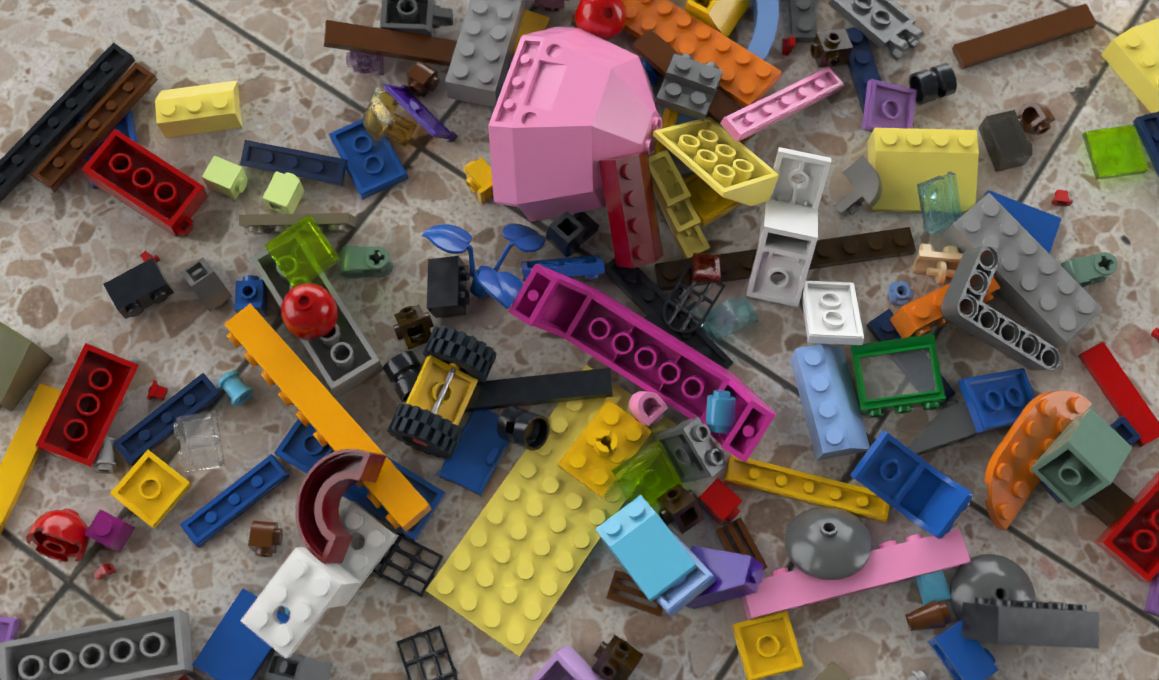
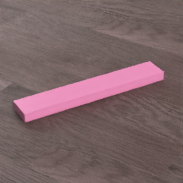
[720,67,844,143]

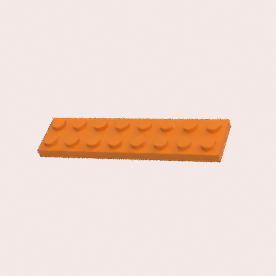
[622,0,781,108]

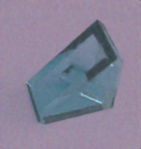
[701,297,759,342]

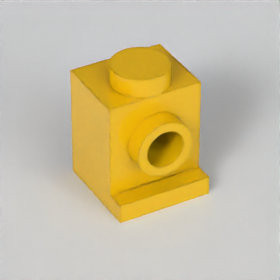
[463,157,493,205]

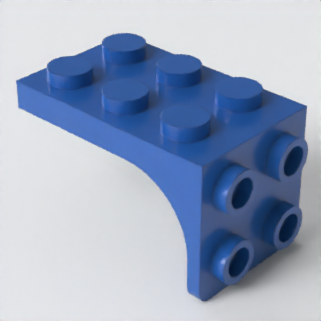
[850,430,973,539]

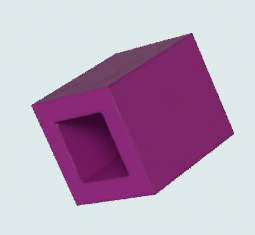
[84,509,135,553]

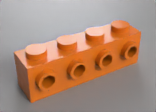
[890,277,1001,338]

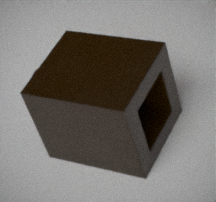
[1080,482,1135,526]

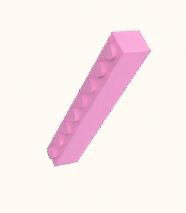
[741,529,971,620]

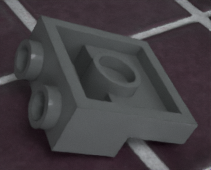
[655,54,723,121]
[653,417,727,483]

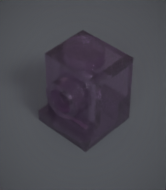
[346,51,384,76]

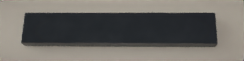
[464,368,613,412]

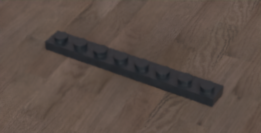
[0,42,135,202]

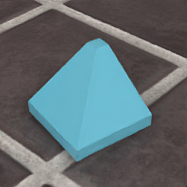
[915,571,952,605]

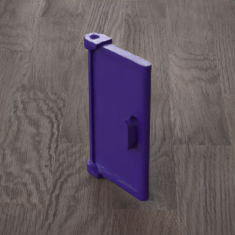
[383,84,457,143]

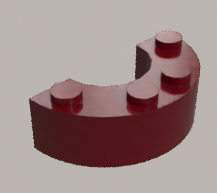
[295,449,387,564]

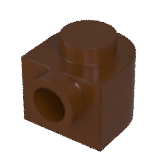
[407,61,440,97]
[1018,102,1055,135]
[248,520,283,557]

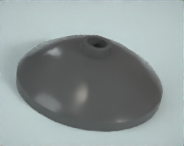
[785,507,872,580]
[950,554,1036,621]

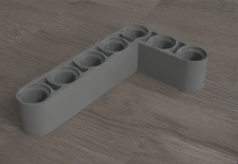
[941,246,1061,370]

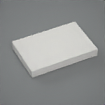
[801,281,864,345]

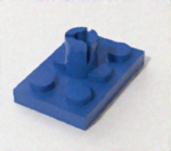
[521,255,605,280]

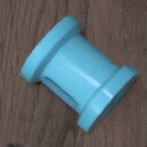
[217,370,254,406]

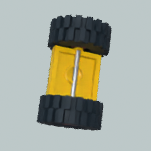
[387,326,497,459]

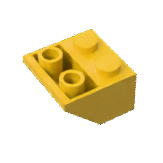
[685,0,750,38]

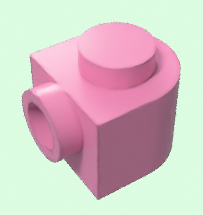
[629,391,669,426]

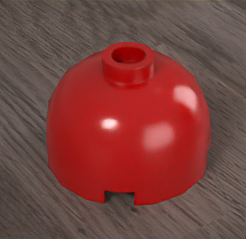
[575,0,627,41]
[281,283,338,340]
[26,509,90,562]

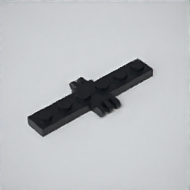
[604,257,734,370]

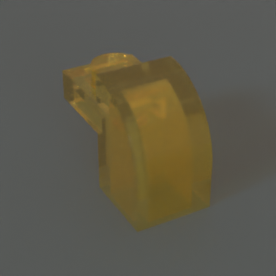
[363,87,417,147]

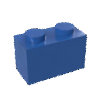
[927,620,999,680]

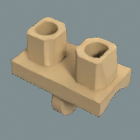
[912,244,963,284]

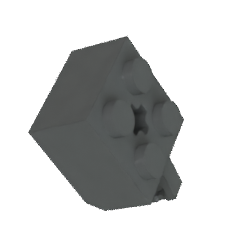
[380,0,453,37]

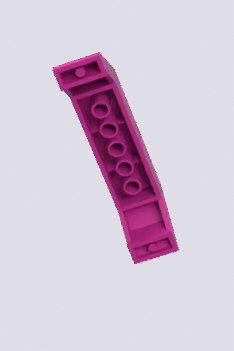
[508,264,776,463]

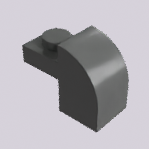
[835,156,882,216]

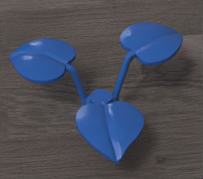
[422,224,546,309]

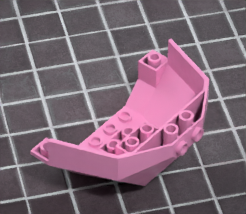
[488,27,662,222]

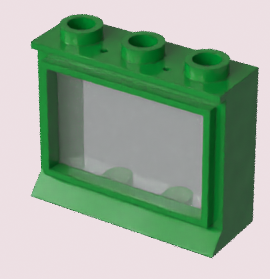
[850,334,946,418]

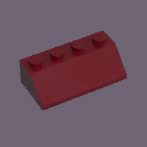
[599,151,663,268]

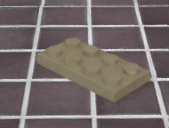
[239,213,356,234]

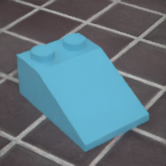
[596,495,697,602]

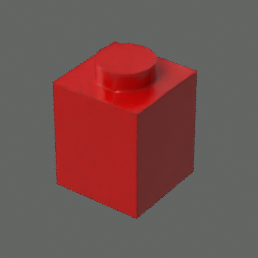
[698,478,742,525]

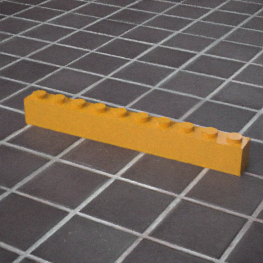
[224,304,431,532]

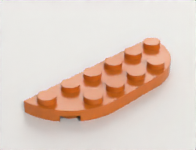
[984,390,1092,531]

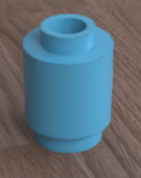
[706,390,736,433]

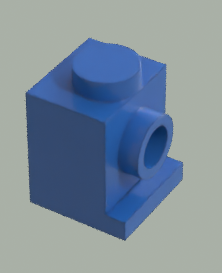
[234,275,267,317]

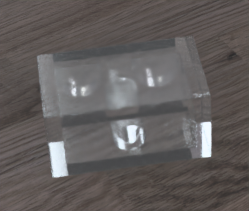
[174,410,225,473]

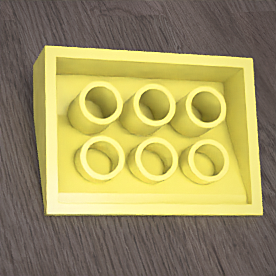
[1101,18,1159,113]
[653,117,779,206]
[867,128,979,213]

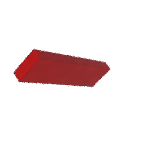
[1078,342,1159,447]

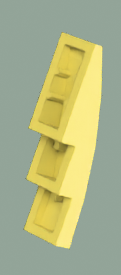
[649,150,710,259]

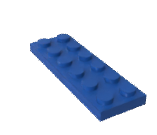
[274,419,446,541]

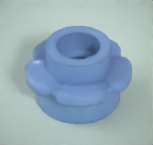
[888,281,914,306]

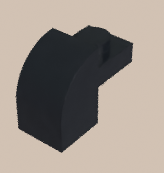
[546,211,600,257]

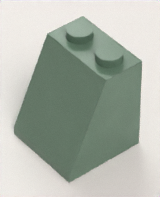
[1030,408,1133,509]

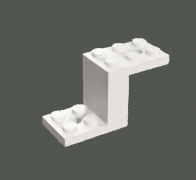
[746,147,831,307]
[241,501,399,659]

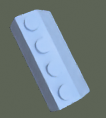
[790,344,870,461]

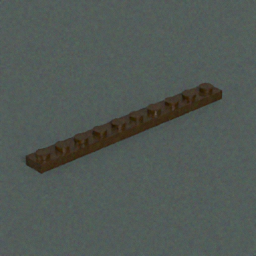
[654,227,916,291]

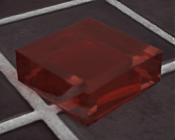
[691,253,721,283]

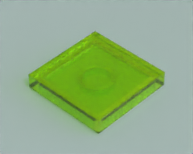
[1082,124,1148,180]
[264,214,341,288]
[611,440,683,507]

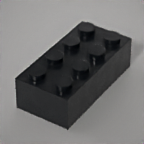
[962,597,1099,648]

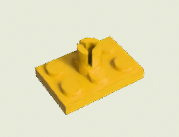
[558,399,652,499]

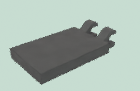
[828,0,925,61]

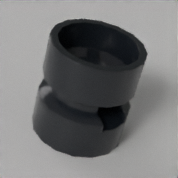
[909,63,957,105]
[383,351,421,402]
[497,406,550,451]

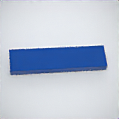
[180,454,290,548]

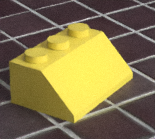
[155,81,242,138]

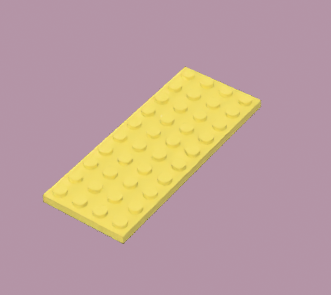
[426,365,677,657]

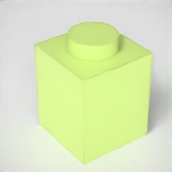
[202,156,248,200]
[263,171,304,214]

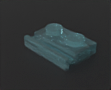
[917,171,962,234]

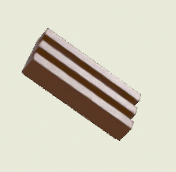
[715,517,768,570]
[606,570,663,617]

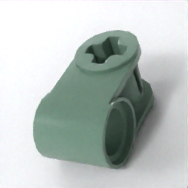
[340,245,393,279]
[1060,252,1118,287]

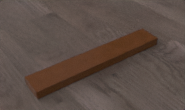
[952,3,1097,69]
[324,20,457,66]
[632,29,759,145]
[32,63,158,193]

